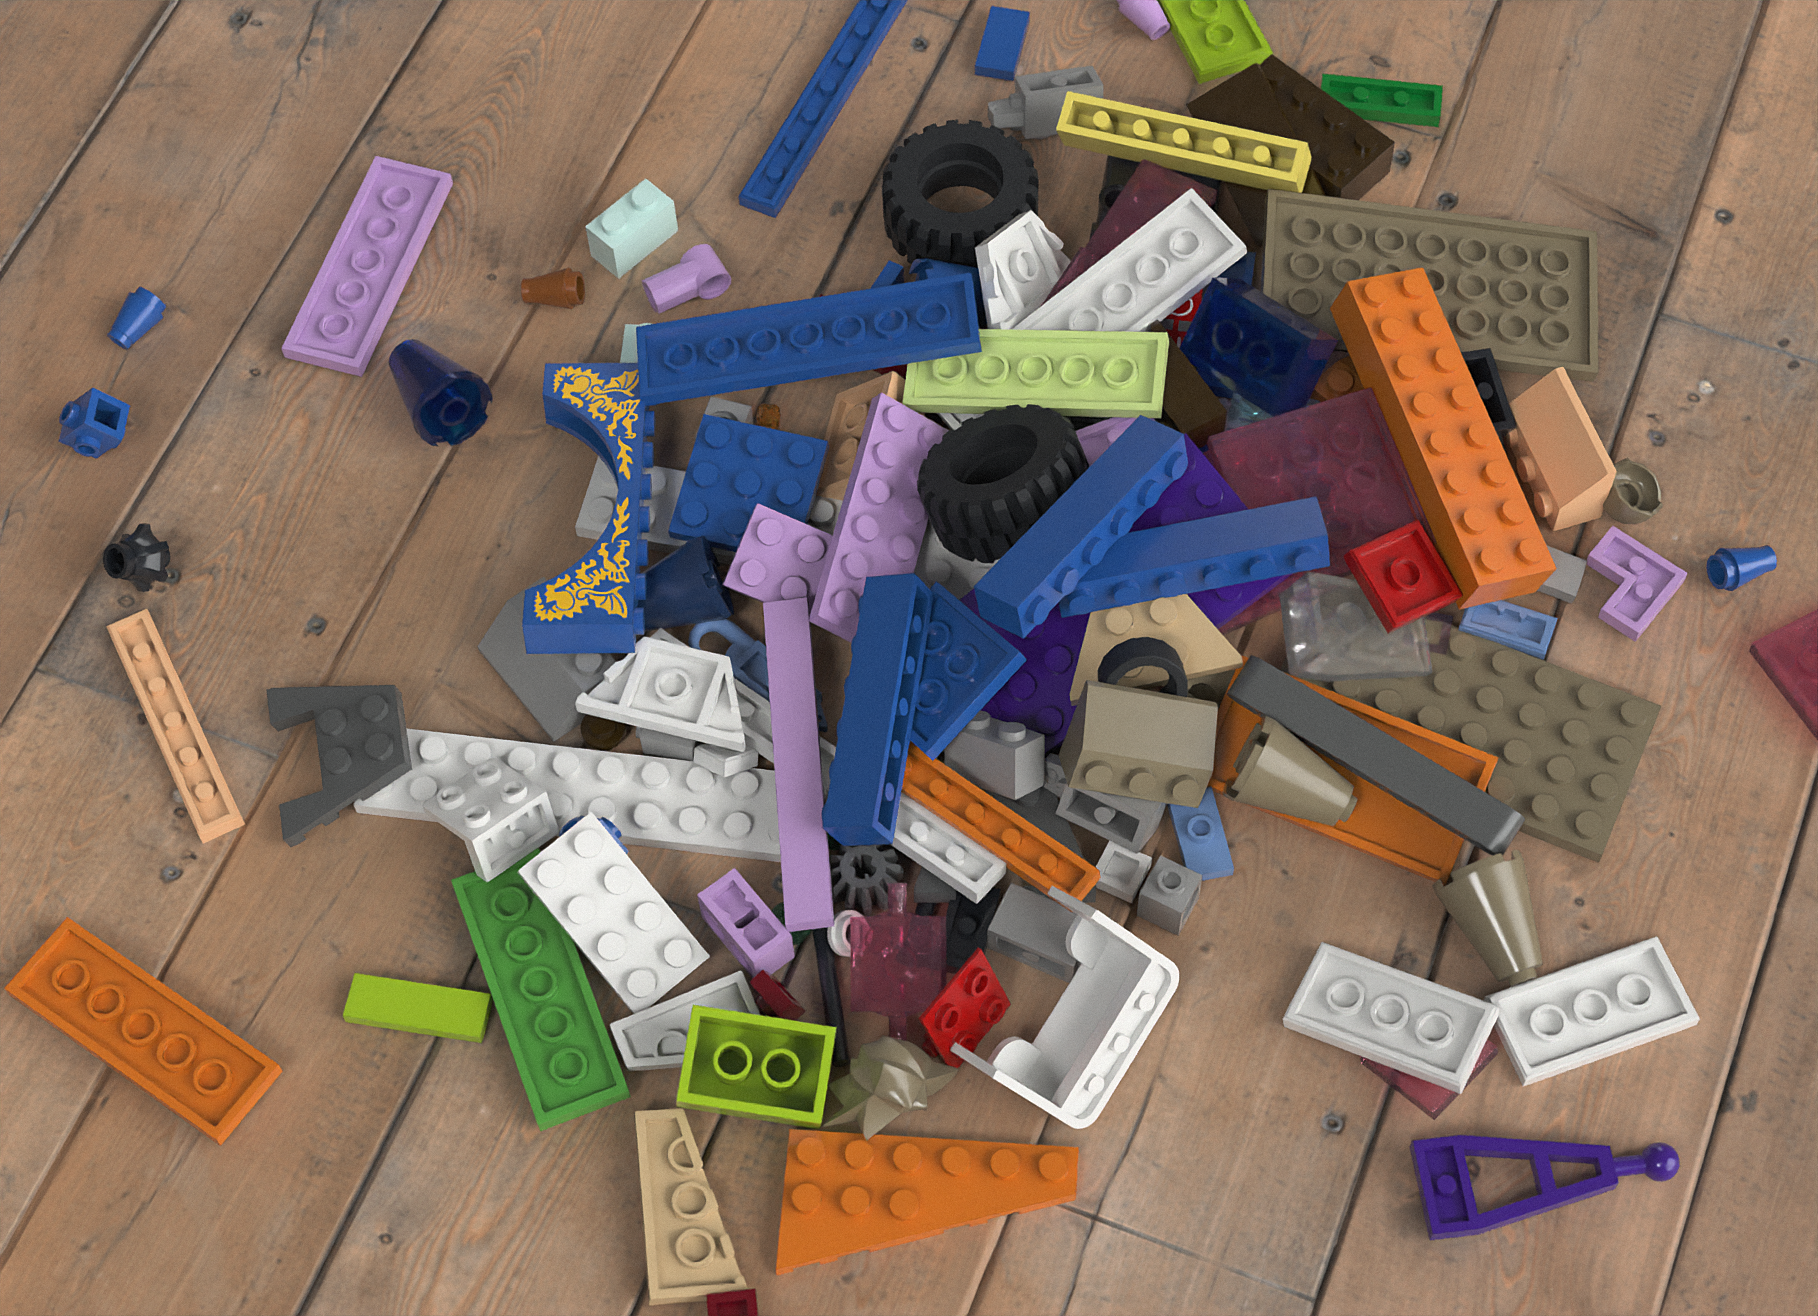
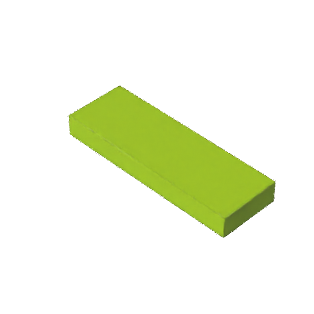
[343,973,493,1043]

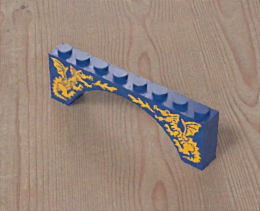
[522,363,657,654]

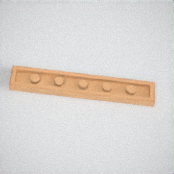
[106,609,245,844]

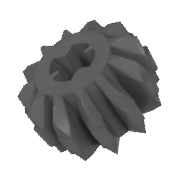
[829,844,903,917]

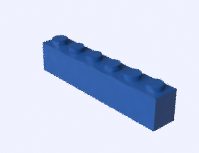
[974,415,1188,639]
[1058,496,1330,618]
[822,573,934,846]

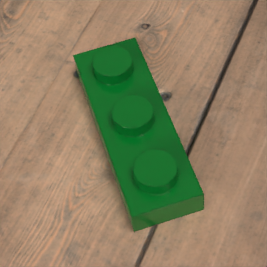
[1320,73,1443,127]

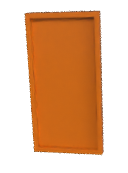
[1206,656,1499,886]

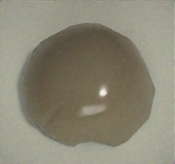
[1603,458,1663,524]

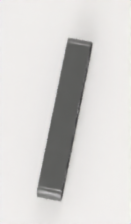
[1227,655,1526,856]

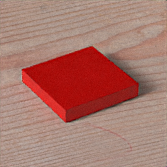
[1343,520,1463,634]

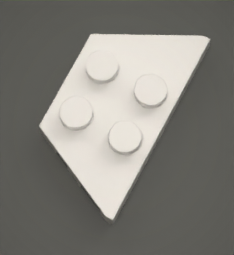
[975,210,1085,329]
[575,636,746,752]

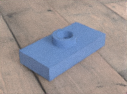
[1458,600,1558,660]
[1167,787,1234,881]

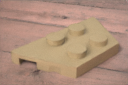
[1069,594,1243,706]

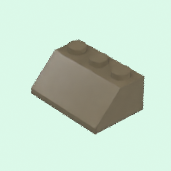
[1059,680,1218,808]

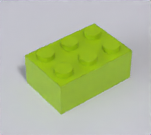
[676,1005,836,1129]

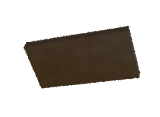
[1186,62,1326,247]

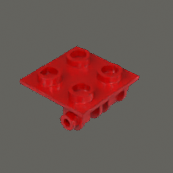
[918,948,1011,1068]

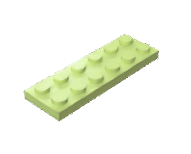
[902,329,1169,418]

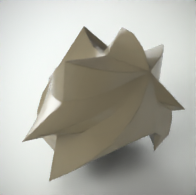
[821,1035,960,1141]

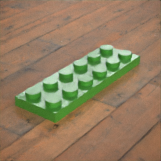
[451,848,631,1131]

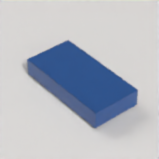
[975,6,1030,81]

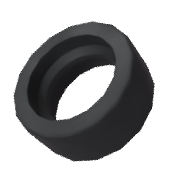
[1097,637,1188,697]

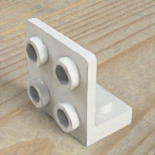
[422,758,560,882]

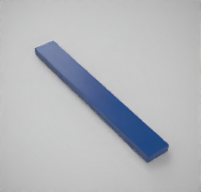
[738,0,907,218]

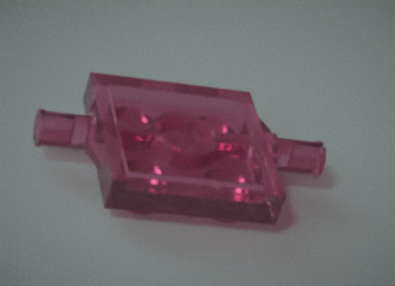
[850,883,946,1041]

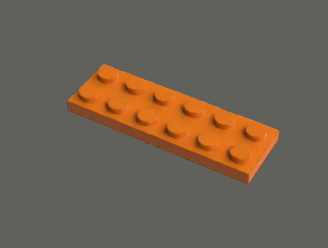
[4,917,283,1146]

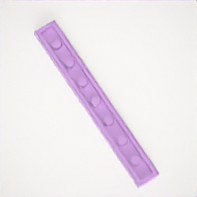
[763,597,834,932]

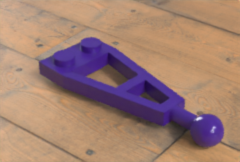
[1409,1135,1680,1240]

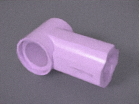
[642,244,731,314]

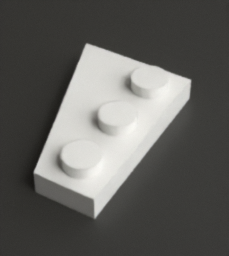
[609,970,760,1071]

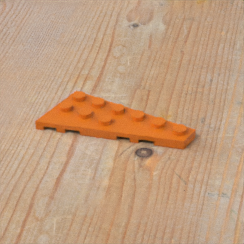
[776,1129,1079,1276]

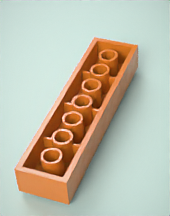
[1330,267,1557,610]

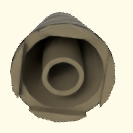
[1223,714,1358,826]
[1432,850,1543,987]

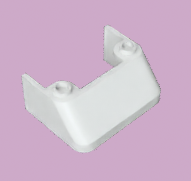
[950,886,1179,1129]

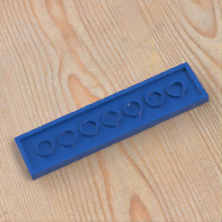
[636,272,982,406]

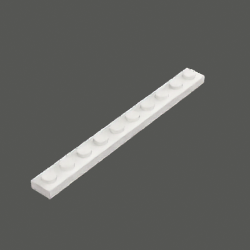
[650,628,1006,904]

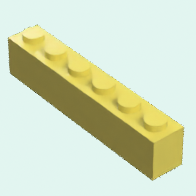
[1056,91,1312,193]

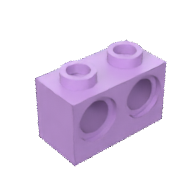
[697,868,795,978]

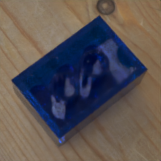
[1179,277,1338,417]

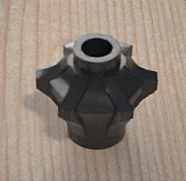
[103,523,170,592]

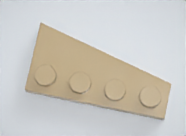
[634,1108,748,1305]

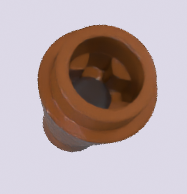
[521,268,585,309]

